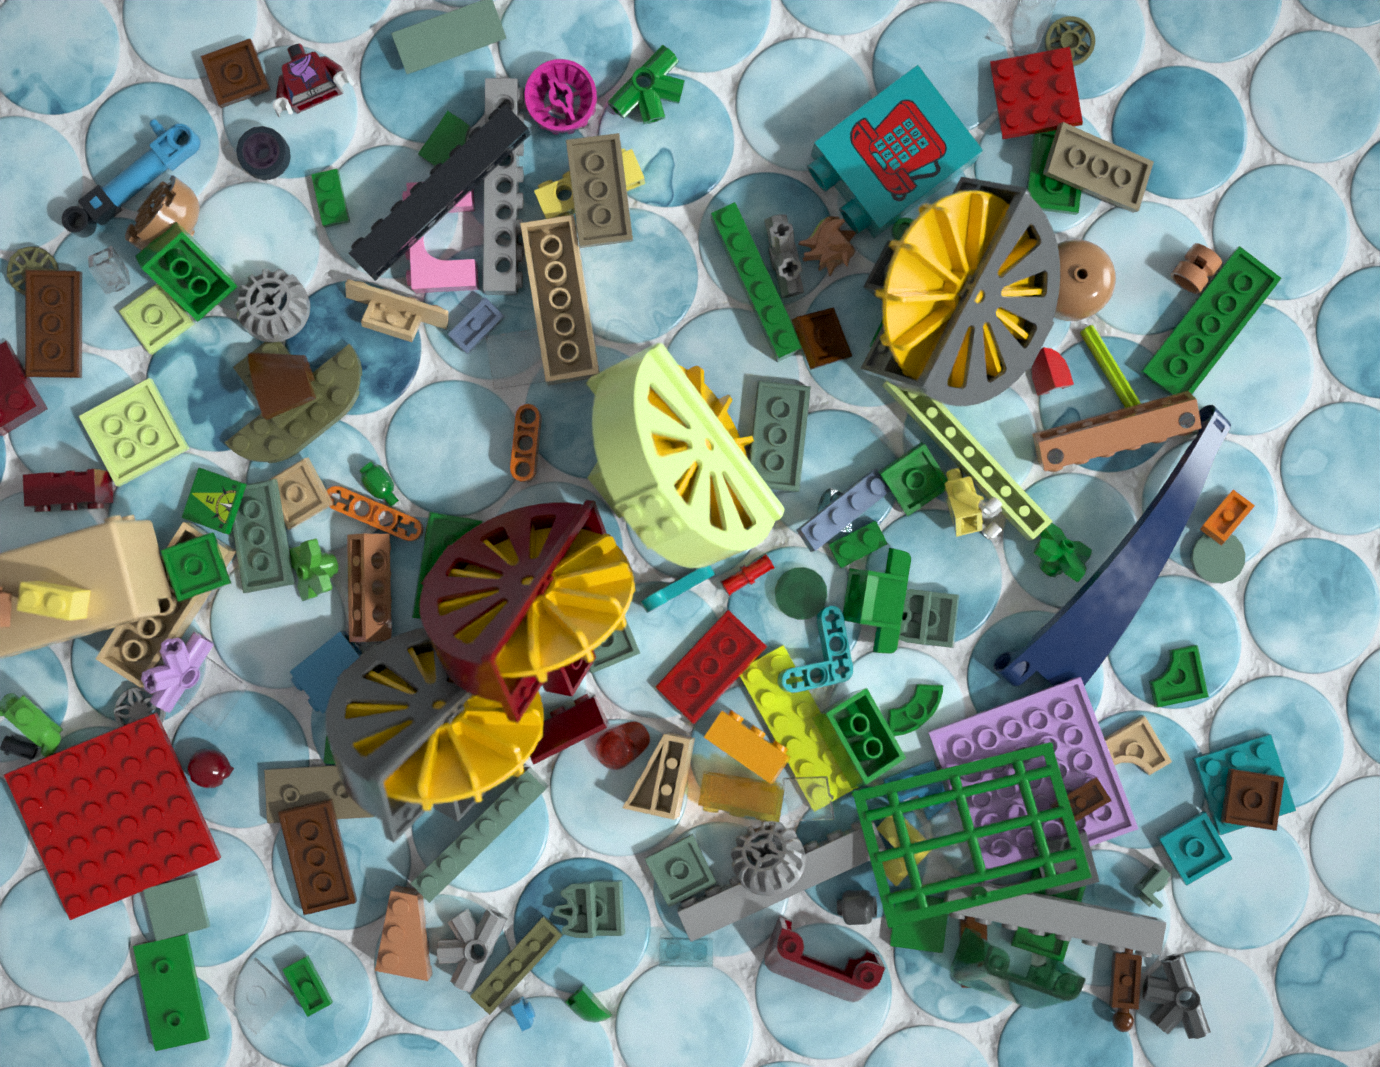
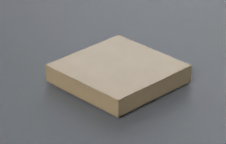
[269,457,333,530]

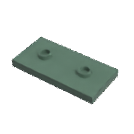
[749,381,811,492]
[232,479,295,593]

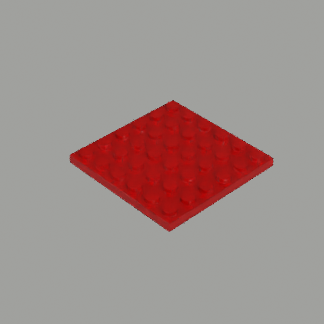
[4,712,221,920]

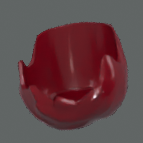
[188,748,234,788]

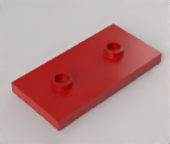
[655,610,767,724]

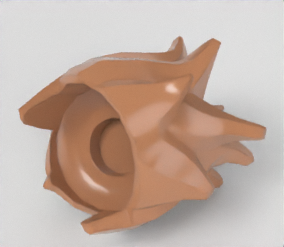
[798,216,856,276]

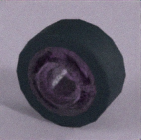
[236,126,291,180]

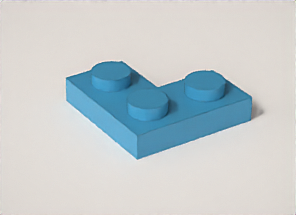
[882,759,952,820]

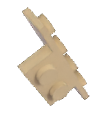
[345,279,449,342]

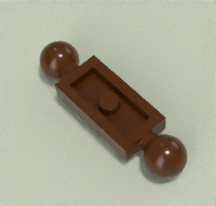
[1109,948,1142,1032]

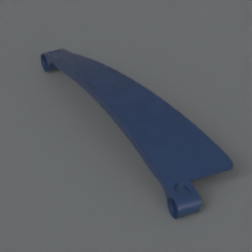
[993,404,1231,686]

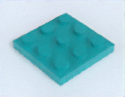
[1193,734,1296,835]

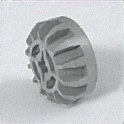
[234,269,310,342]
[731,821,806,896]

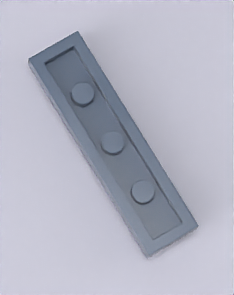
[796,468,890,552]

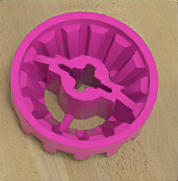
[525,59,597,135]

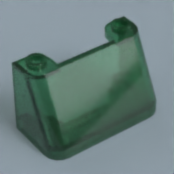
[950,927,1086,1009]

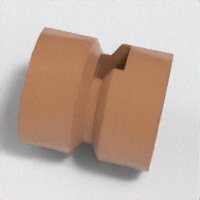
[1171,243,1222,294]

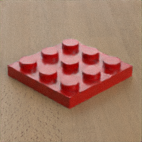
[990,47,1083,140]

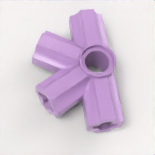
[141,632,214,713]

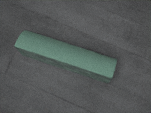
[391,0,507,74]

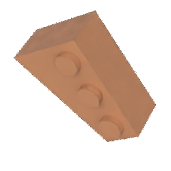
[375,885,433,981]

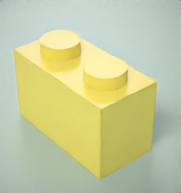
[17,581,90,620]

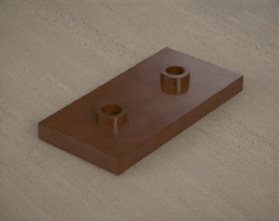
[25,270,82,378]
[278,798,357,915]

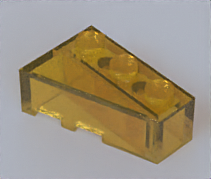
[698,771,785,822]

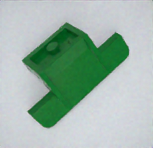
[843,548,911,654]

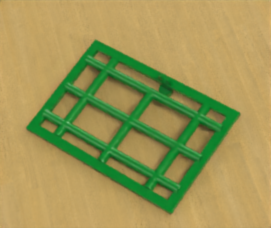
[852,742,1092,928]

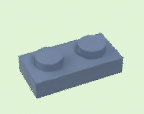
[448,297,505,354]

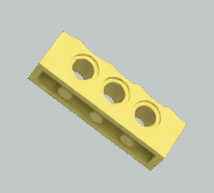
[534,149,645,219]

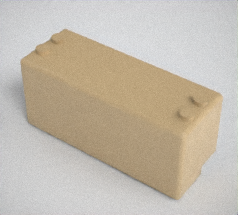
[0,515,172,659]

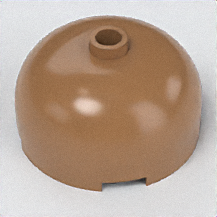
[125,175,200,251]
[1054,239,1116,321]

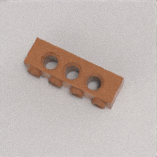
[347,534,392,642]

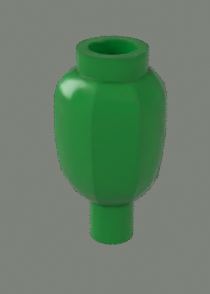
[359,461,399,507]

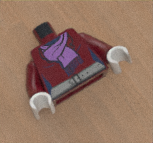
[273,44,354,117]

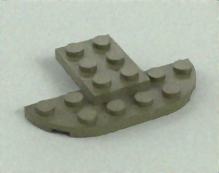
[224,341,362,463]

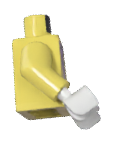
[944,468,1002,540]

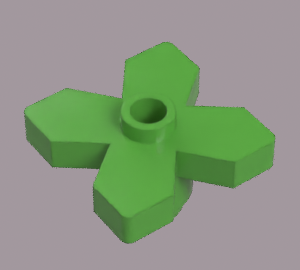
[289,538,338,601]

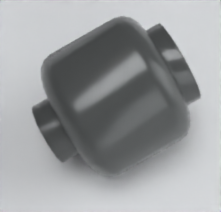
[837,890,877,925]

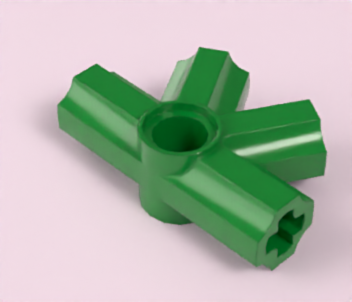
[607,45,685,124]

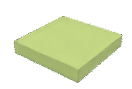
[119,284,195,355]

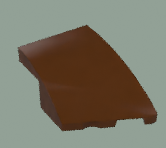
[248,353,316,420]

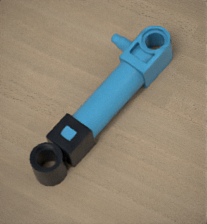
[61,119,200,238]

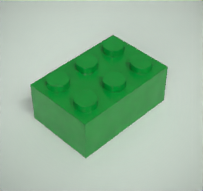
[135,222,238,322]
[812,688,906,788]

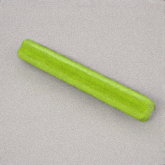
[1080,325,1141,408]

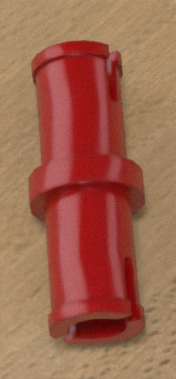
[720,554,774,596]

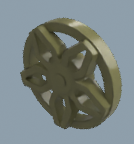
[1045,16,1095,67]

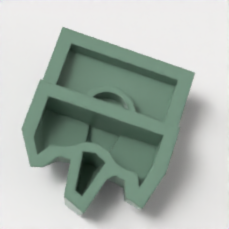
[899,589,959,648]
[553,880,625,938]

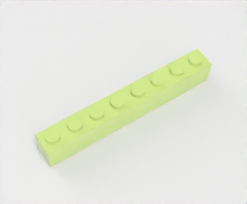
[882,381,1053,540]

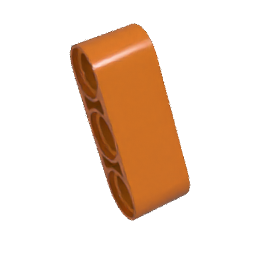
[510,404,542,482]

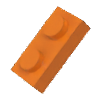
[1200,490,1255,546]

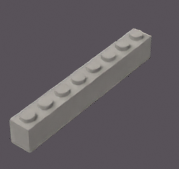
[677,820,886,942]
[943,875,1167,958]

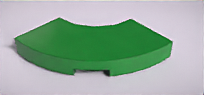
[888,684,944,736]

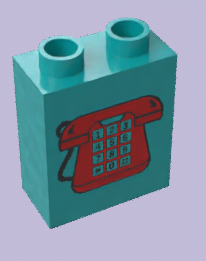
[807,65,983,238]

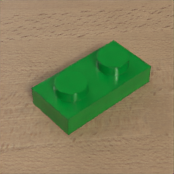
[311,169,350,228]
[828,520,888,568]
[282,955,333,1017]

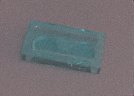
[659,937,713,967]

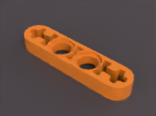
[327,486,424,541]

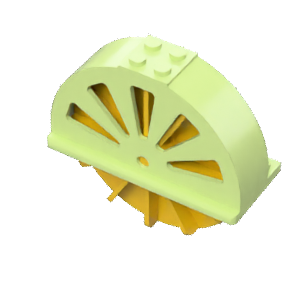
[586,343,785,568]

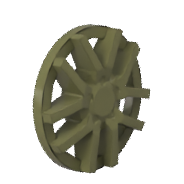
[6,247,59,295]

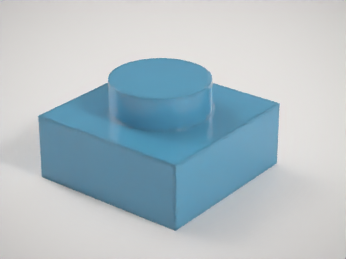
[510,996,535,1031]

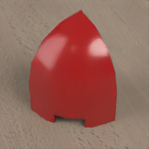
[1031,347,1074,396]

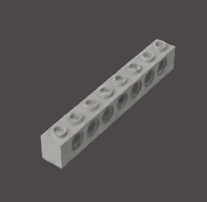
[483,78,524,295]

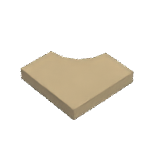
[1104,715,1172,775]

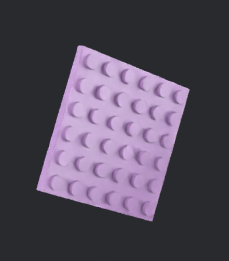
[928,676,1138,883]

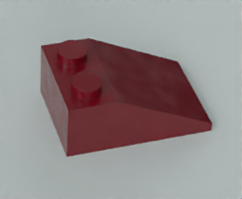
[0,341,48,436]

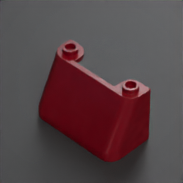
[764,916,885,1002]

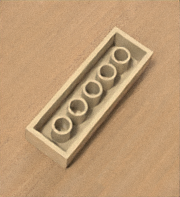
[520,215,600,386]
[96,522,236,688]

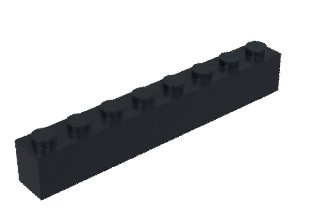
[349,105,531,281]

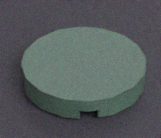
[1190,534,1245,583]

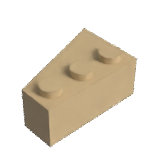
[622,732,695,820]

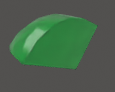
[564,984,612,1023]

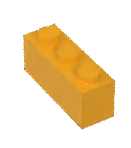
[704,710,791,784]

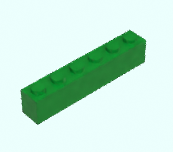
[710,202,802,362]

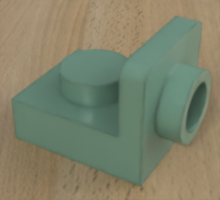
[1134,863,1171,909]

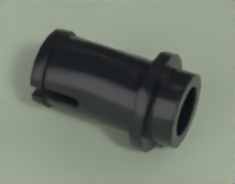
[0,734,39,761]

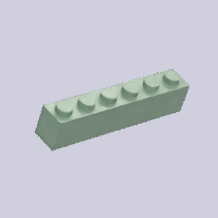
[411,767,548,903]

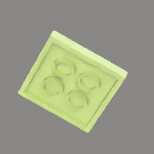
[79,378,190,487]

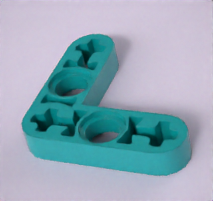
[640,565,716,613]
[777,606,853,693]

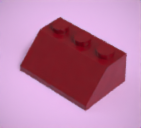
[530,694,609,765]

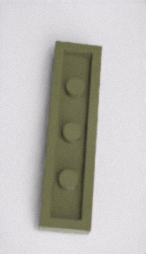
[470,916,563,1015]

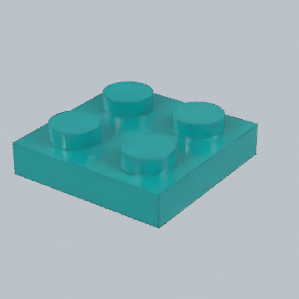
[1157,811,1233,886]

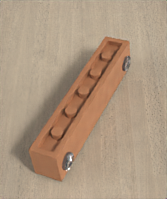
[1032,391,1202,472]

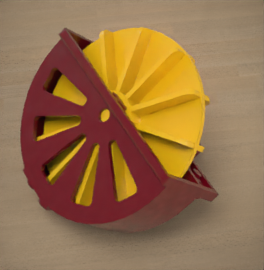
[420,500,635,723]

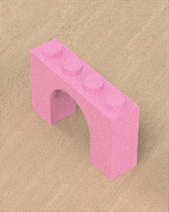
[402,182,479,293]

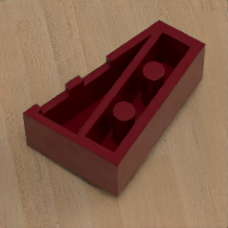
[23,469,113,512]

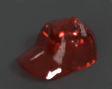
[595,721,650,770]

